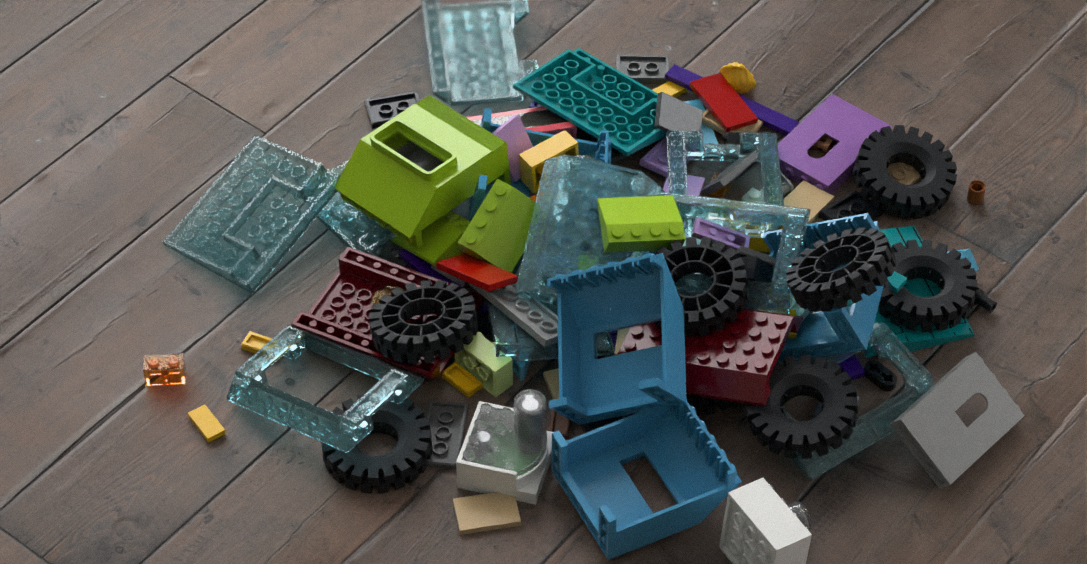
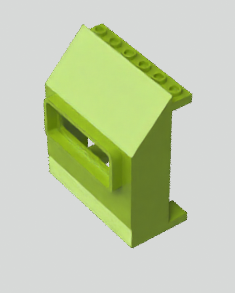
[334,95,511,249]

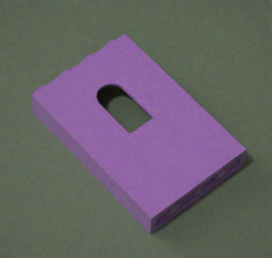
[767,94,892,195]

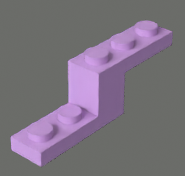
[691,217,750,251]

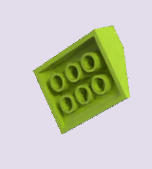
[458,178,549,273]
[597,195,685,253]
[390,211,471,266]

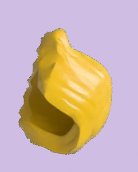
[719,62,757,94]

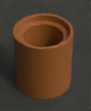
[967,180,986,205]

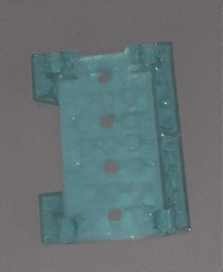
[514,155,658,304]

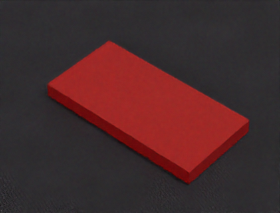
[689,73,758,132]
[436,253,518,292]

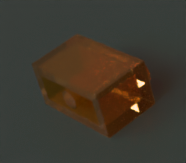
[143,353,186,386]

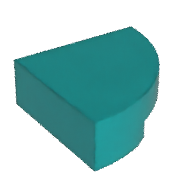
[887,271,907,294]

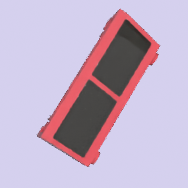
[466,106,577,139]

